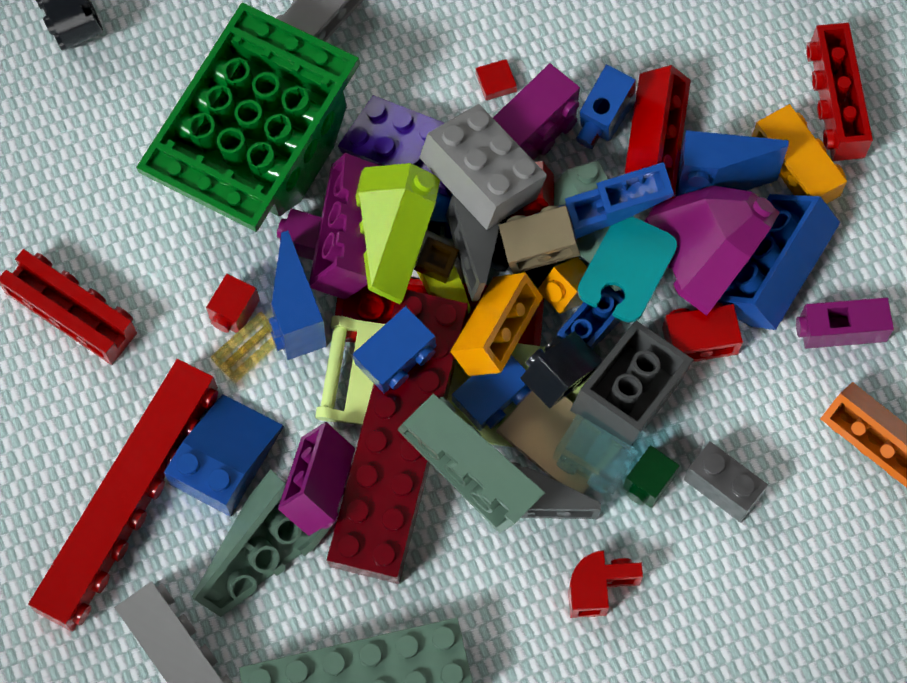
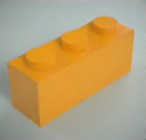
[752,104,847,204]
[450,272,543,376]

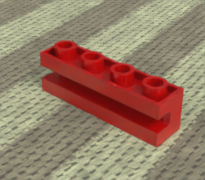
[0,249,137,365]

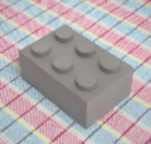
[420,104,547,230]

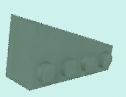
[398,394,545,533]

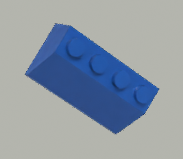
[717,194,841,330]

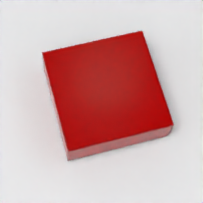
[475,59,517,101]

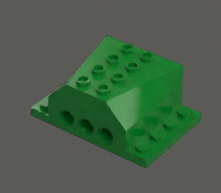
[136,2,360,232]

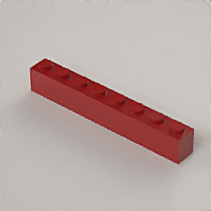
[28,359,218,632]

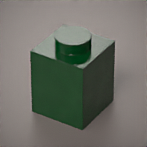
[623,445,680,508]

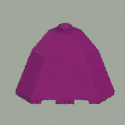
[644,185,780,316]

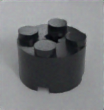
[36,0,103,51]

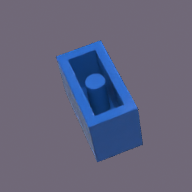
[352,306,436,394]
[452,355,532,431]

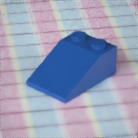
[676,130,789,196]
[268,230,326,360]
[164,394,284,517]

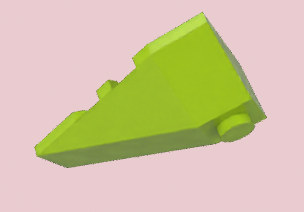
[355,163,440,304]

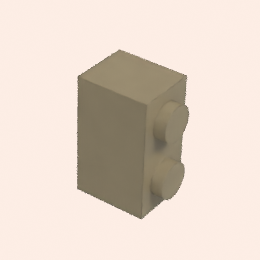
[499,206,580,274]

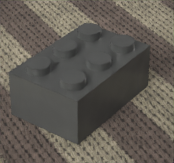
[570,321,694,451]

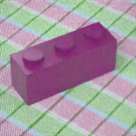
[278,422,355,536]

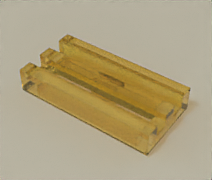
[211,312,275,383]

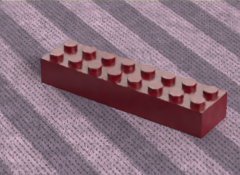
[326,290,468,584]

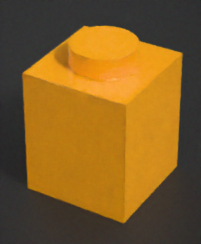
[538,257,588,314]

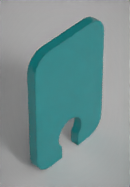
[577,216,677,323]

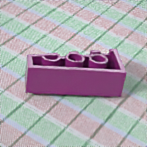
[309,153,379,300]

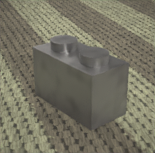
[684,441,768,523]

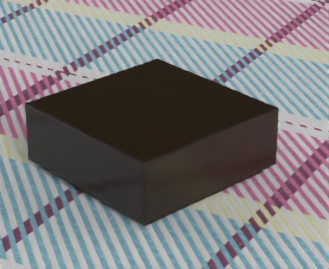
[414,236,460,284]

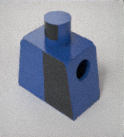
[576,64,636,149]

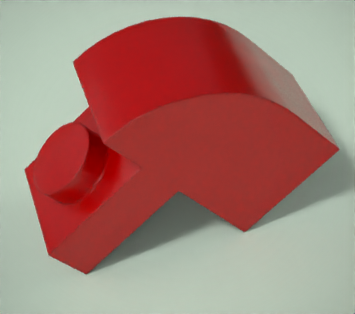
[568,550,643,618]

